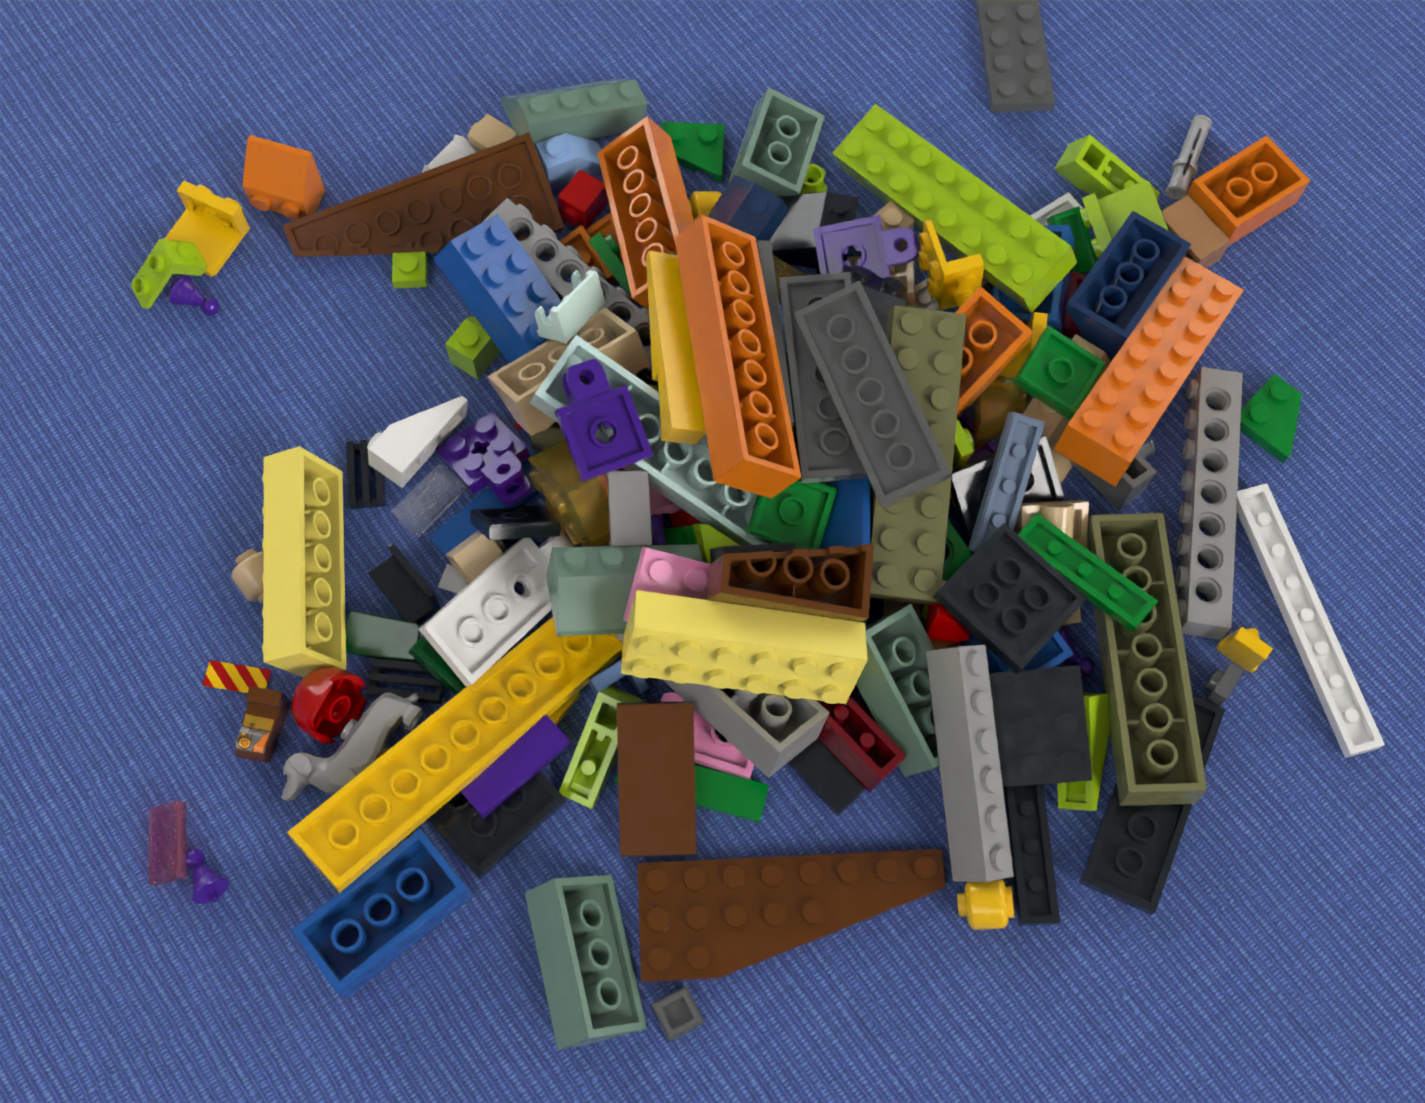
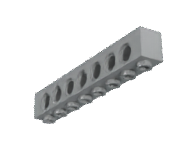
[483,198,658,385]
[1175,367,1243,640]

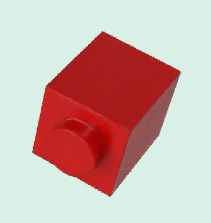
[558,170,608,230]

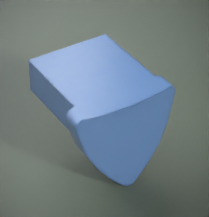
[588,657,649,694]

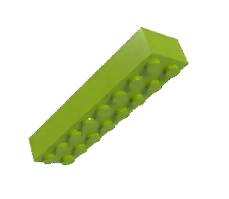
[832,104,1077,313]

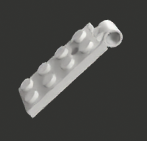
[418,530,574,686]

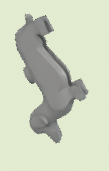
[281,692,423,801]

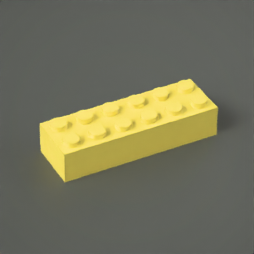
[262,446,346,678]
[621,590,867,704]

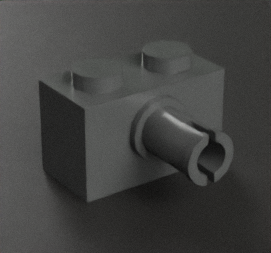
[1071,437,1157,511]

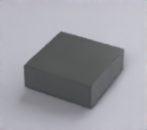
[651,986,704,1042]

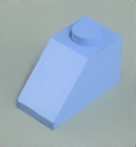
[535,133,602,191]

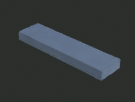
[968,412,1045,552]

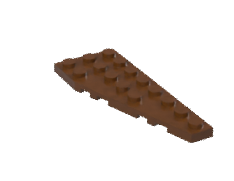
[282,133,565,257]
[637,849,946,983]

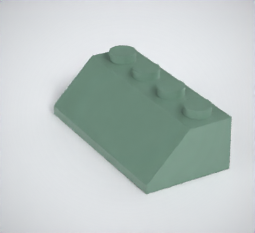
[500,78,648,148]
[546,544,703,636]
[856,604,939,777]
[525,875,647,1050]

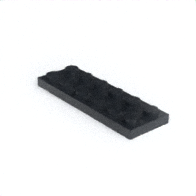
[1079,695,1225,915]

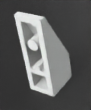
[367,396,468,488]

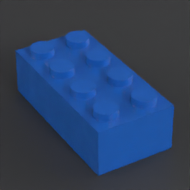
[433,214,562,363]
[291,828,473,999]

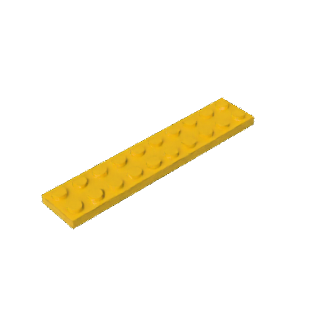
[287,617,623,893]

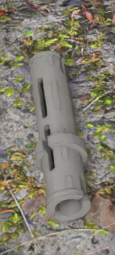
[1165,115,1212,200]

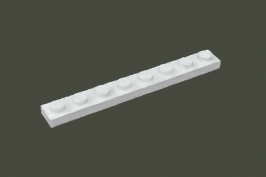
[1237,483,1385,758]

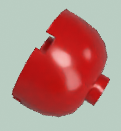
[291,666,366,744]

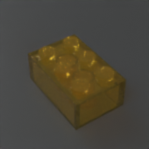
[528,439,610,547]

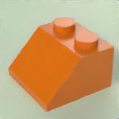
[242,135,326,220]

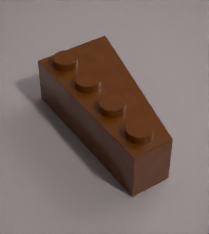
[706,544,874,622]

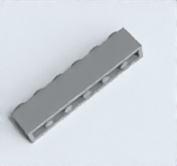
[926,645,1014,882]

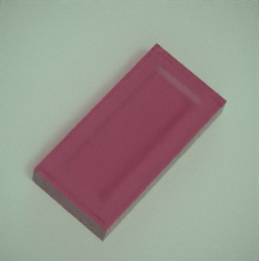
[149,801,186,886]

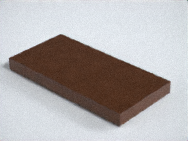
[617,701,696,856]

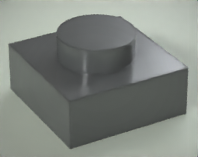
[1204,662,1244,706]

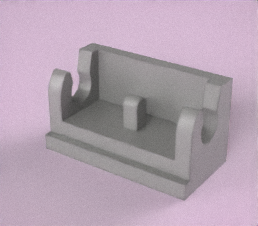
[606,471,652,546]

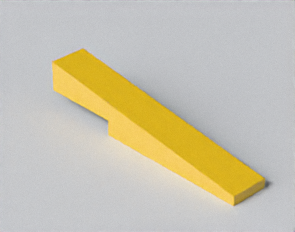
[646,251,706,445]

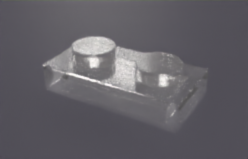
[390,463,466,538]

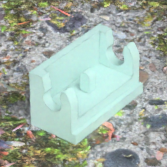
[535,270,606,343]

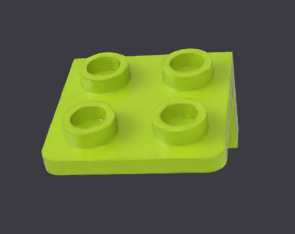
[1079,180,1168,259]

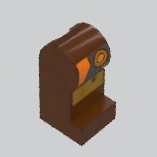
[235,686,291,763]

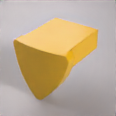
[1216,627,1273,673]

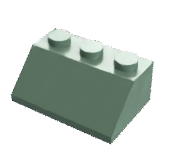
[728,87,825,197]

